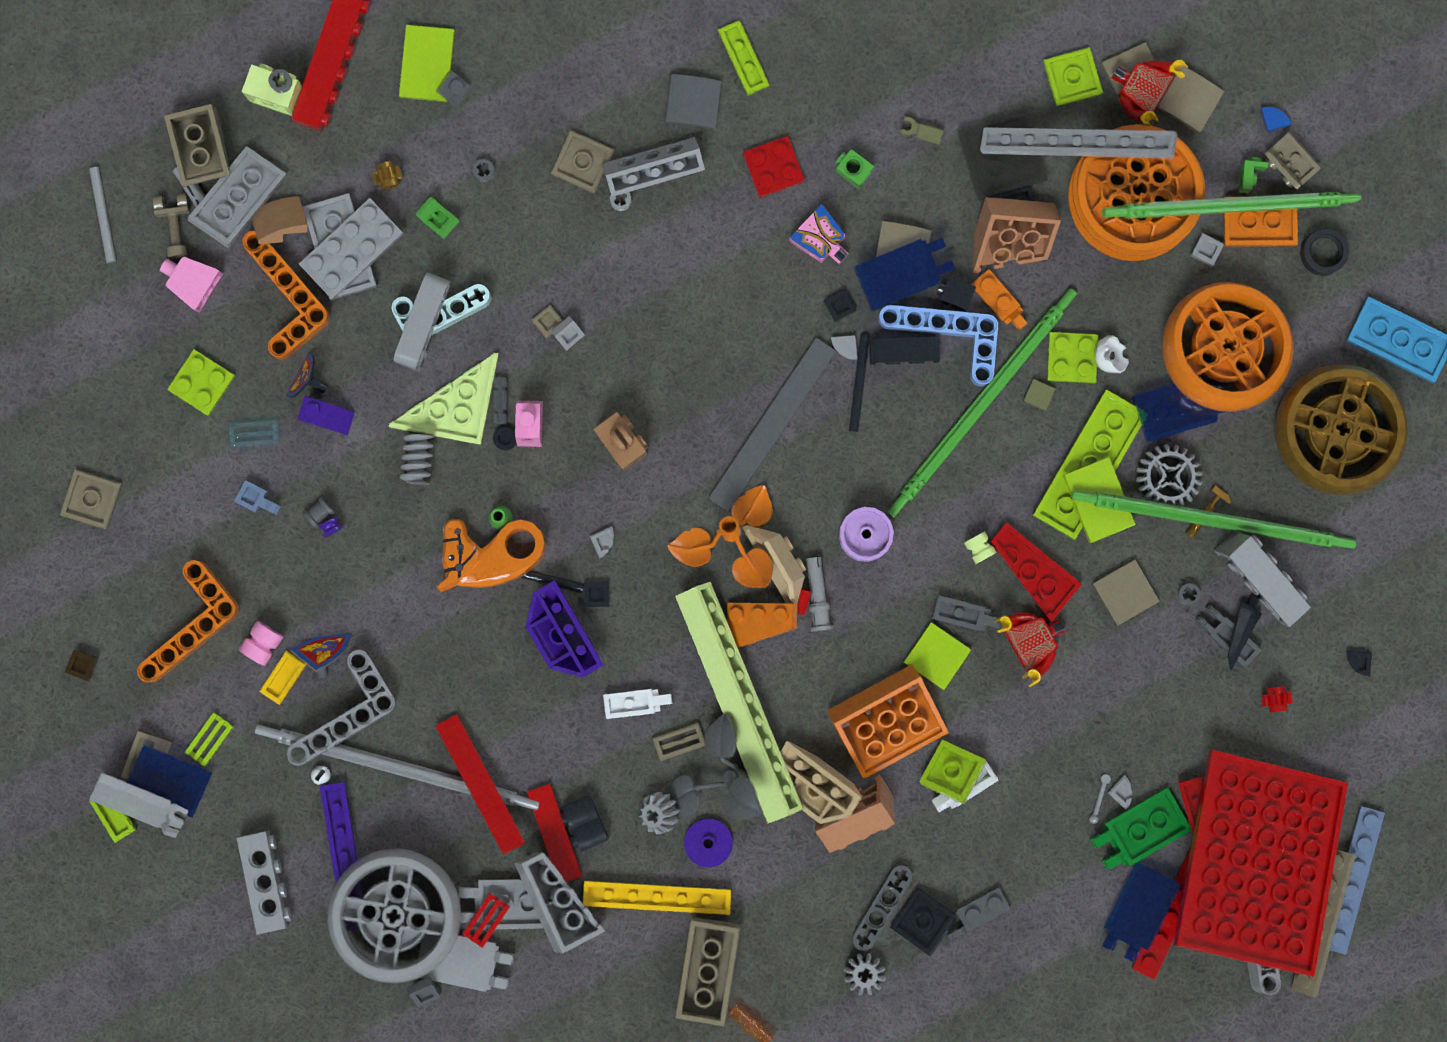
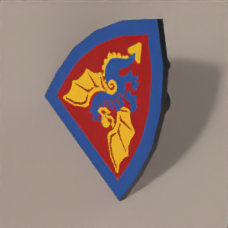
[286,353,328,398]

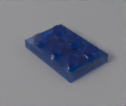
[126,744,212,818]

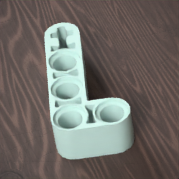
[392,284,491,336]

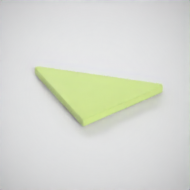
[389,353,499,445]

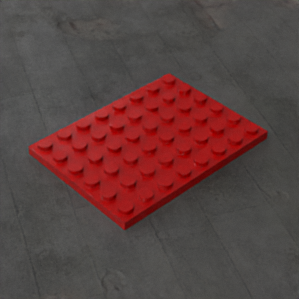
[1173,750,1348,977]

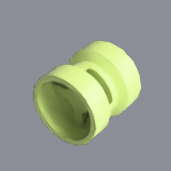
[964,531,997,564]

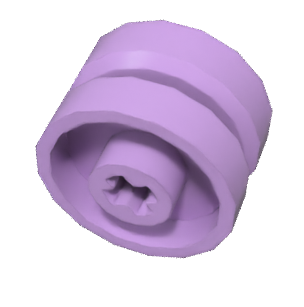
[839,507,894,562]

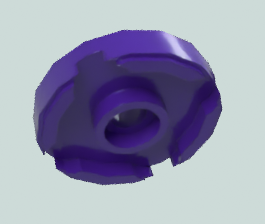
[684,818,733,868]

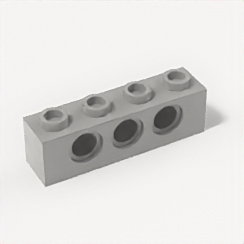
[602,137,705,197]
[237,830,292,935]

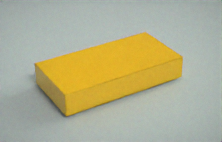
[259,651,307,705]

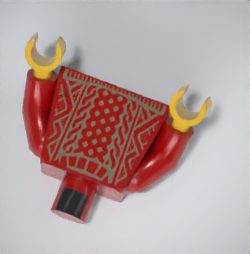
[1111,60,1188,127]
[994,612,1066,687]

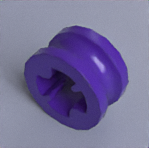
[319,517,344,538]

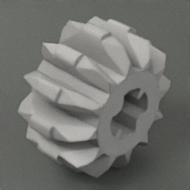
[638,792,680,834]
[844,953,885,995]

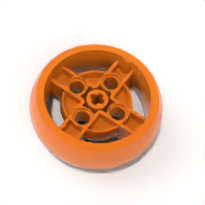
[1162,282,1294,412]

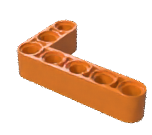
[243,231,330,360]
[137,560,239,682]

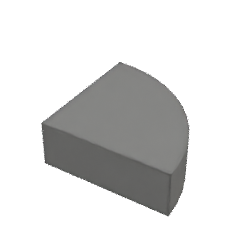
[831,335,857,360]
[590,526,614,558]
[1107,775,1132,810]

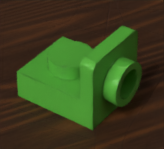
[1238,157,1269,194]

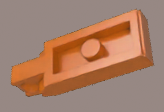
[971,269,1027,330]

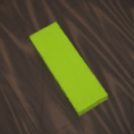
[718,20,769,96]

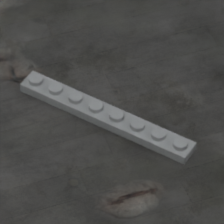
[980,128,1177,158]

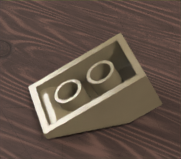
[164,104,230,187]

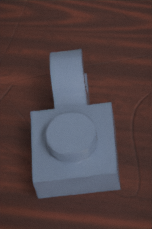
[234,480,281,515]

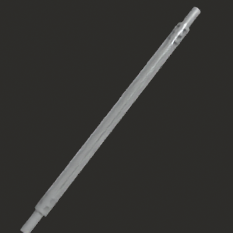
[255,724,539,810]

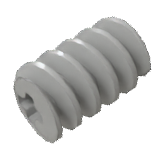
[399,434,434,485]

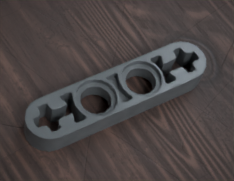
[852,865,912,951]

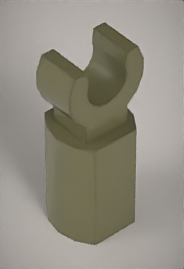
[900,117,944,145]

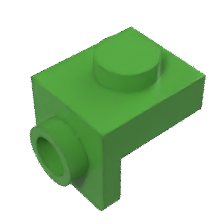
[416,197,459,239]

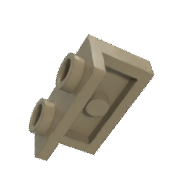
[1265,132,1322,189]

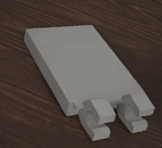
[89,773,188,838]
[459,879,543,930]
[418,934,515,992]

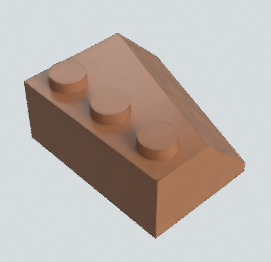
[973,197,1061,273]

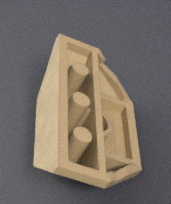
[742,525,806,604]
[780,741,862,824]

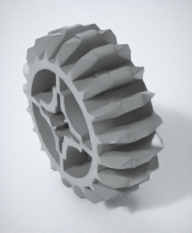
[1136,444,1202,507]

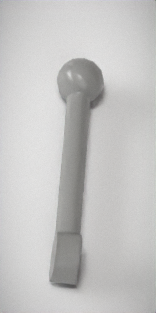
[1089,774,1111,824]

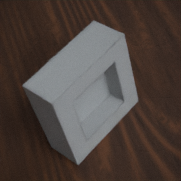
[1190,233,1224,267]
[551,316,584,351]

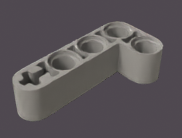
[393,272,451,372]

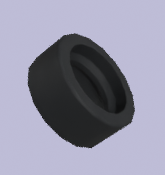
[1300,228,1349,276]

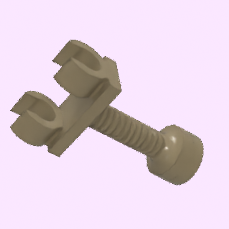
[153,193,190,259]

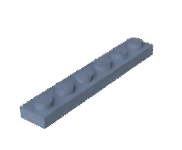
[1330,806,1385,955]

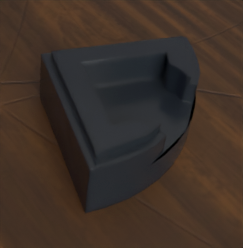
[1346,650,1372,677]

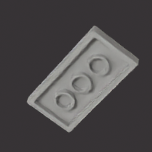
[188,146,286,248]
[303,193,377,300]
[299,198,404,300]

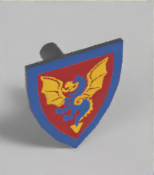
[290,634,351,678]

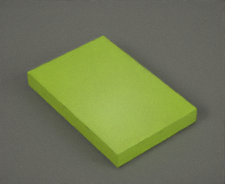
[399,25,455,102]
[1063,457,1135,543]

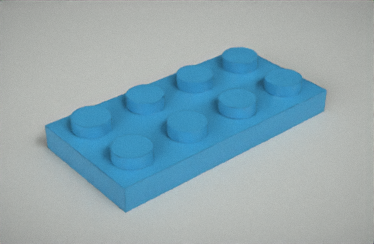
[1345,296,1447,383]

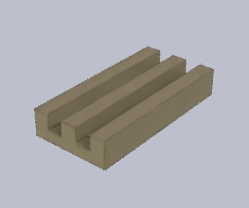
[652,722,705,761]

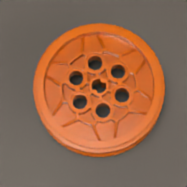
[1068,124,1205,261]

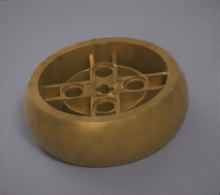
[1275,364,1408,495]

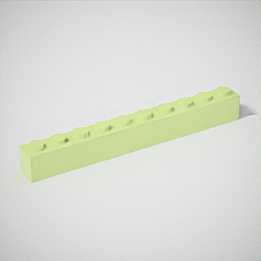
[675,582,803,823]

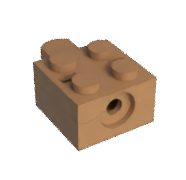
[594,412,648,472]

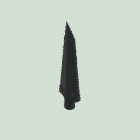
[1227,596,1262,671]

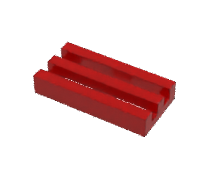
[462,893,510,948]

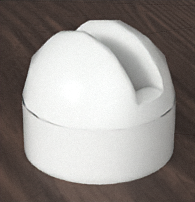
[311,765,331,785]

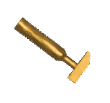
[1186,485,1231,538]

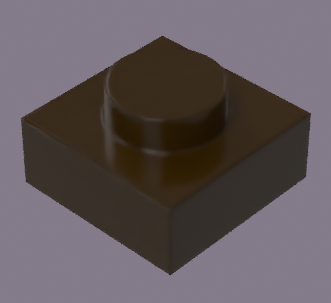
[65,650,99,681]

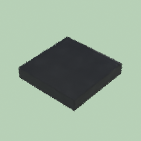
[890,887,958,957]

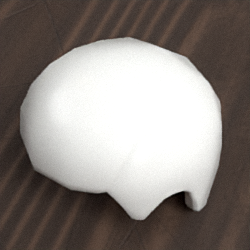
[1095,335,1129,373]

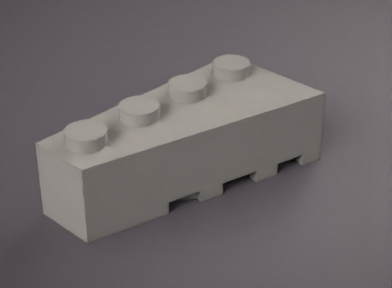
[1214,531,1311,627]
[514,852,605,954]

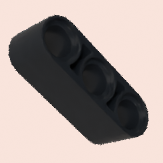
[869,337,940,365]

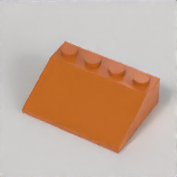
[827,664,949,780]

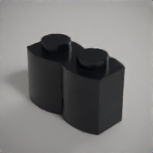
[560,794,609,852]

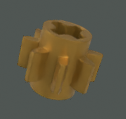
[371,161,403,190]

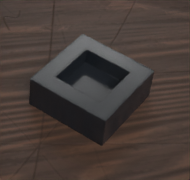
[823,290,856,322]
[584,582,609,607]

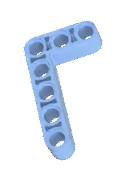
[878,305,998,387]

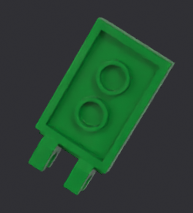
[1089,787,1191,870]

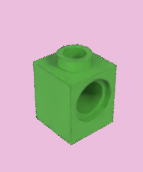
[835,149,874,189]

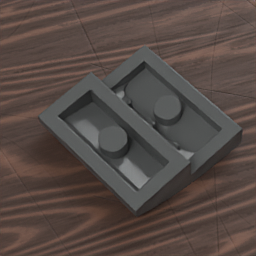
[664,74,721,129]

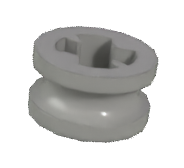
[610,192,632,211]

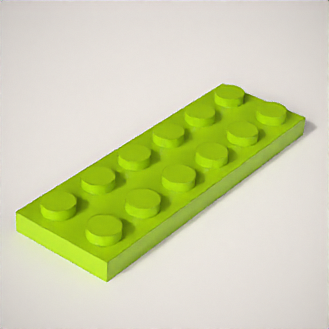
[1032,389,1148,540]

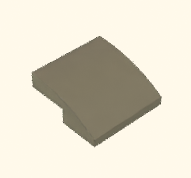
[1157,67,1224,133]
[874,221,932,279]

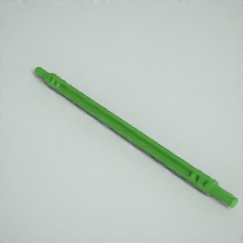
[1102,192,1361,219]
[887,288,1077,518]
[1071,490,1356,549]

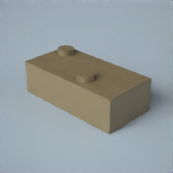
[676,916,742,1026]

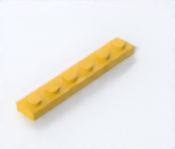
[583,881,731,915]

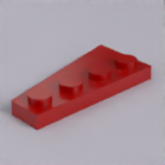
[990,523,1082,622]

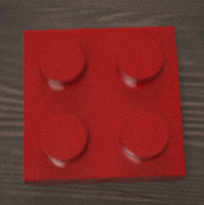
[743,136,805,198]

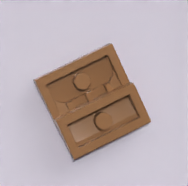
[252,196,307,244]

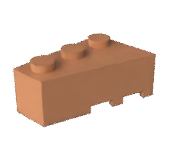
[815,775,895,853]

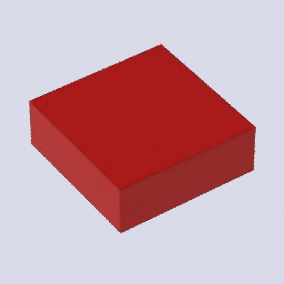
[797,589,811,615]

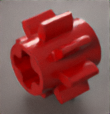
[1261,686,1293,712]

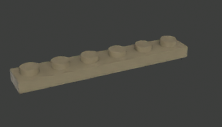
[1291,850,1356,998]

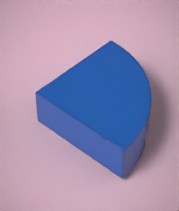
[1260,107,1291,132]

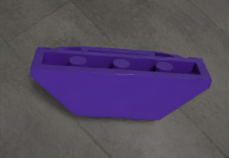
[525,580,604,678]

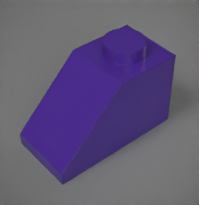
[297,396,355,435]

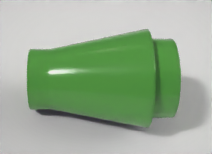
[488,506,513,530]

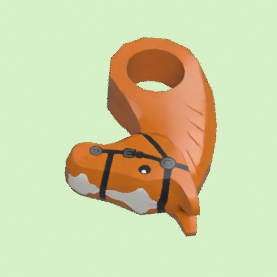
[436,519,547,592]

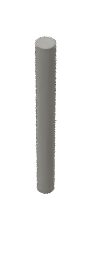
[89,167,116,263]

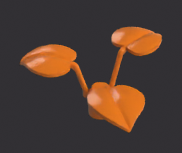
[667,485,773,588]

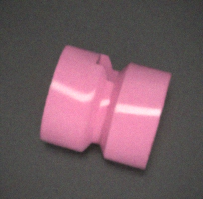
[238,621,284,666]

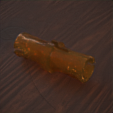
[728,1003,775,1042]

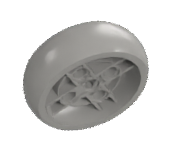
[327,849,461,983]

